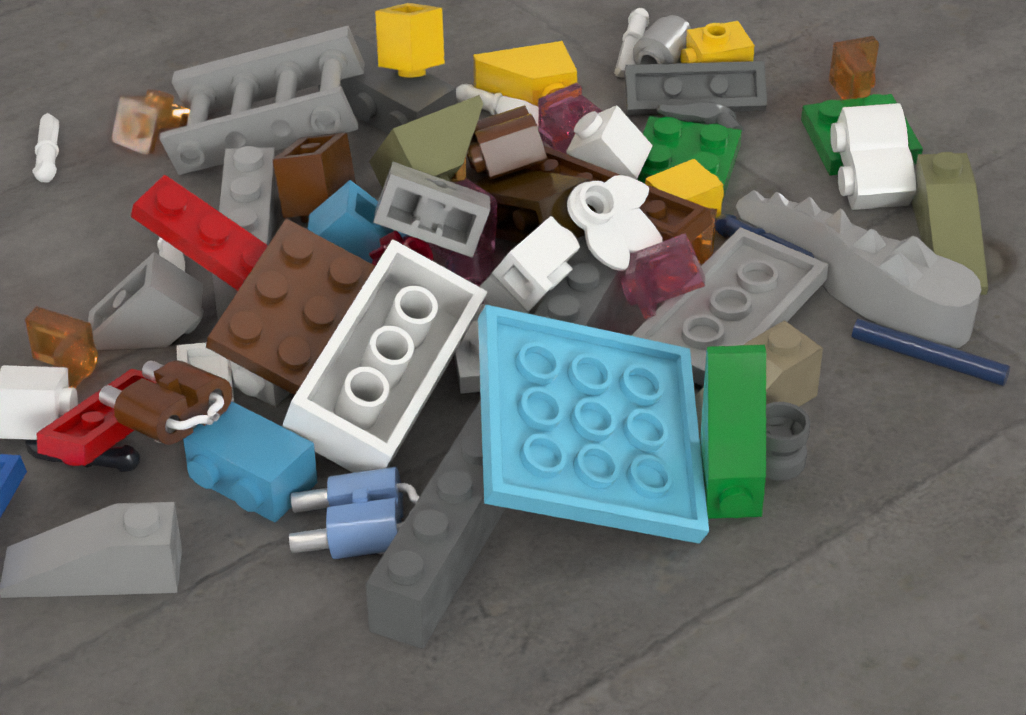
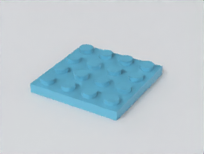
[478,305,709,544]

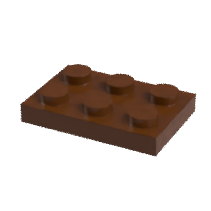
[206,218,375,395]

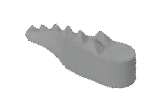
[736,190,982,349]

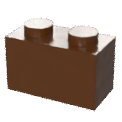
[272,132,356,223]

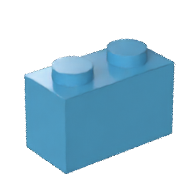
[183,401,318,522]

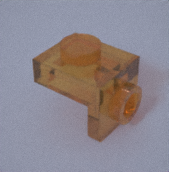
[111,89,190,154]
[25,306,98,388]

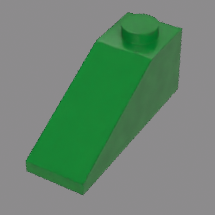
[700,344,767,519]

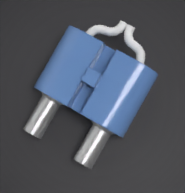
[289,466,419,559]

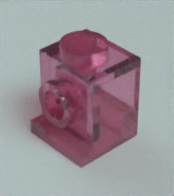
[538,83,602,155]

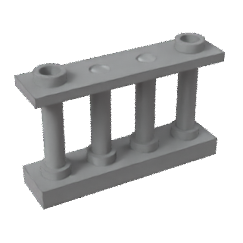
[159,25,365,175]

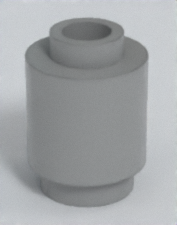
[633,15,691,65]

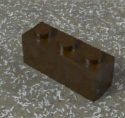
[463,169,597,243]

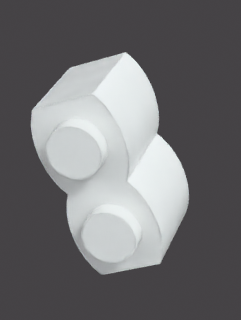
[830,103,916,210]

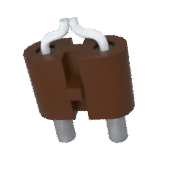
[99,360,232,445]

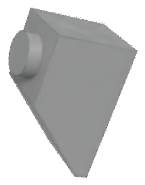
[85,252,204,350]

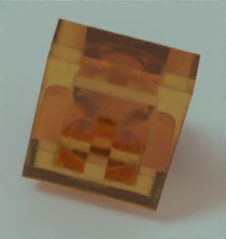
[829,36,879,100]

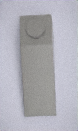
[0,502,182,598]

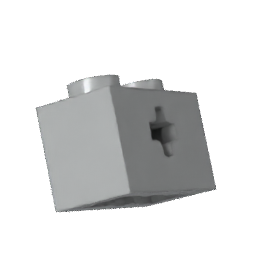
[373,162,490,257]

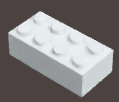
[282,239,487,473]

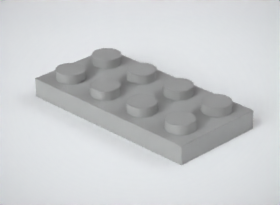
[631,227,828,386]

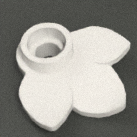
[567,175,663,271]

